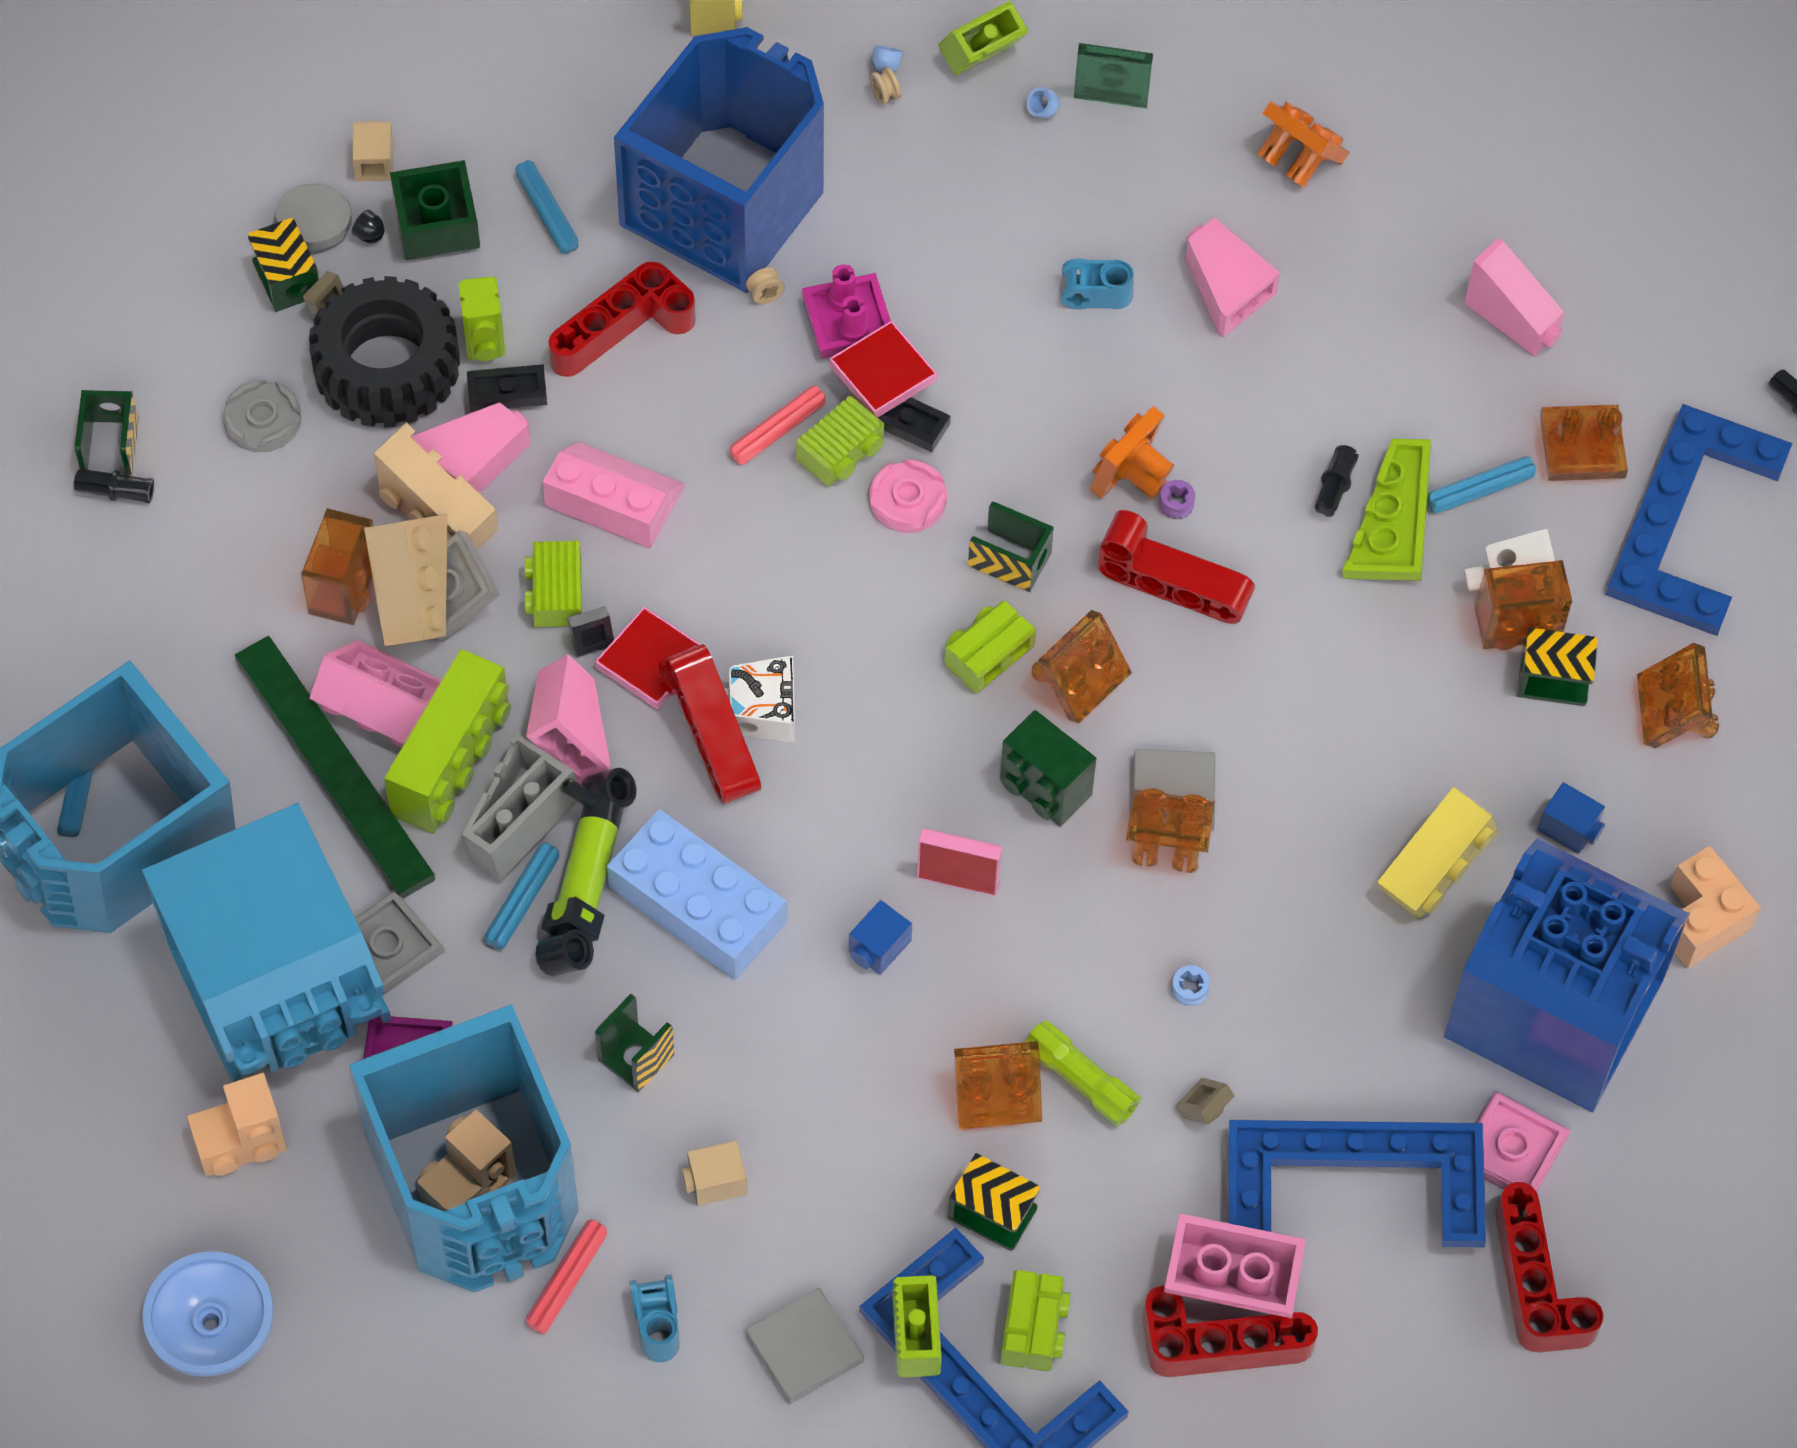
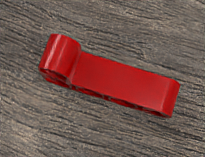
[548,261,696,377]
[1098,510,1255,624]
[658,644,761,805]
[1496,1182,1604,1353]
[1143,1285,1318,1377]

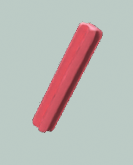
[729,385,826,465]
[526,1219,607,1334]

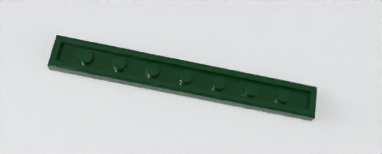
[234,635,435,899]

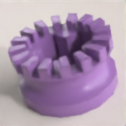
[1159,480,1195,519]

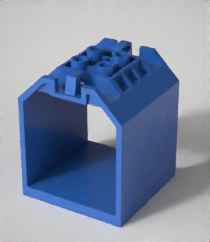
[614,27,824,293]
[1444,838,1690,1113]

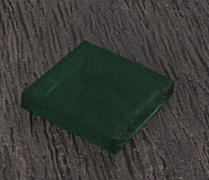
[1074,43,1153,109]

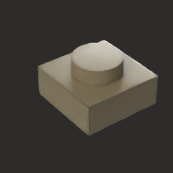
[303,271,344,318]
[1175,1078,1235,1124]

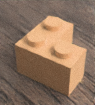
[1670,846,1761,969]
[187,1072,287,1177]
[417,1109,516,1211]

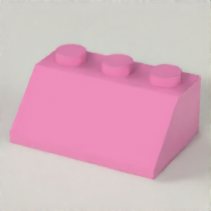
[543,442,684,548]
[309,640,442,748]
[1164,1213,1306,1318]

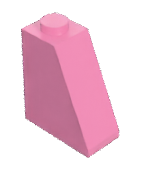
[1185,217,1280,337]
[1464,238,1564,356]
[412,402,530,493]
[526,654,610,784]

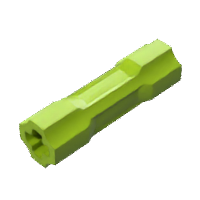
[1023,1019,1141,1127]

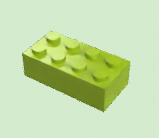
[384,649,511,834]

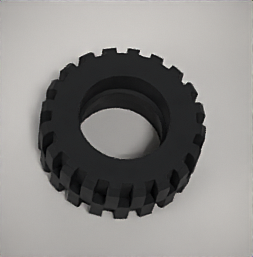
[309,276,460,428]

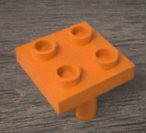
[1256,101,1350,188]
[1090,406,1175,500]

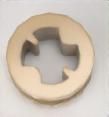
[869,67,901,105]
[746,267,785,304]

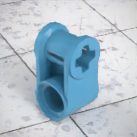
[1061,258,1134,309]
[629,1274,680,1362]

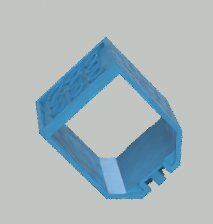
[0,660,236,933]
[142,802,392,1082]
[349,1004,579,1293]

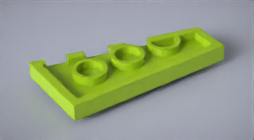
[1342,439,1431,581]

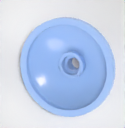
[142,1251,274,1377]

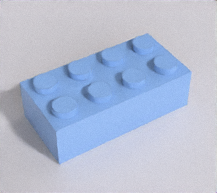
[607,809,787,980]

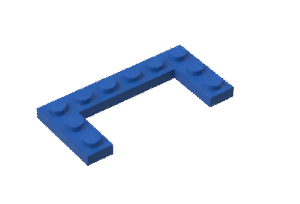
[1605,404,1793,636]
[1229,1120,1486,1248]
[859,1227,1129,1448]

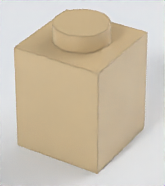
[352,120,394,182]
[681,1141,747,1206]

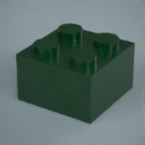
[390,160,480,260]
[1000,710,1097,827]

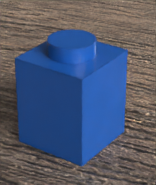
[1537,782,1605,854]
[849,900,912,975]

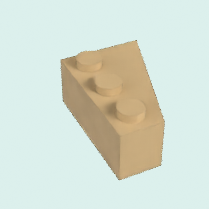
[374,423,498,550]
[364,514,447,646]

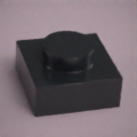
[567,606,614,656]

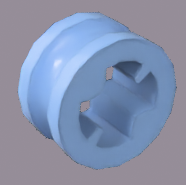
[1172,965,1210,1006]

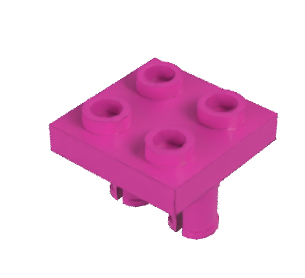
[802,264,891,359]

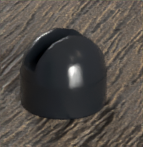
[351,209,385,243]

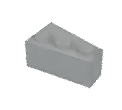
[462,731,577,881]

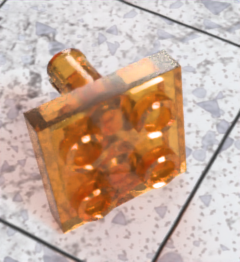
[1540,404,1628,481]
[1031,610,1132,723]
[1637,642,1719,749]
[1126,788,1215,873]
[954,1041,1042,1130]

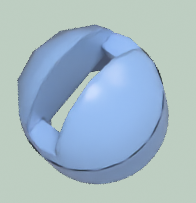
[872,45,903,73]
[1027,87,1060,118]

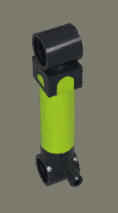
[535,767,637,976]

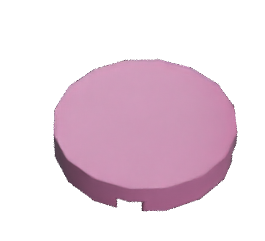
[870,459,947,533]

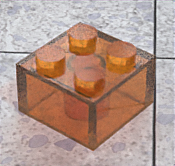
[301,508,374,625]
[1474,560,1573,650]

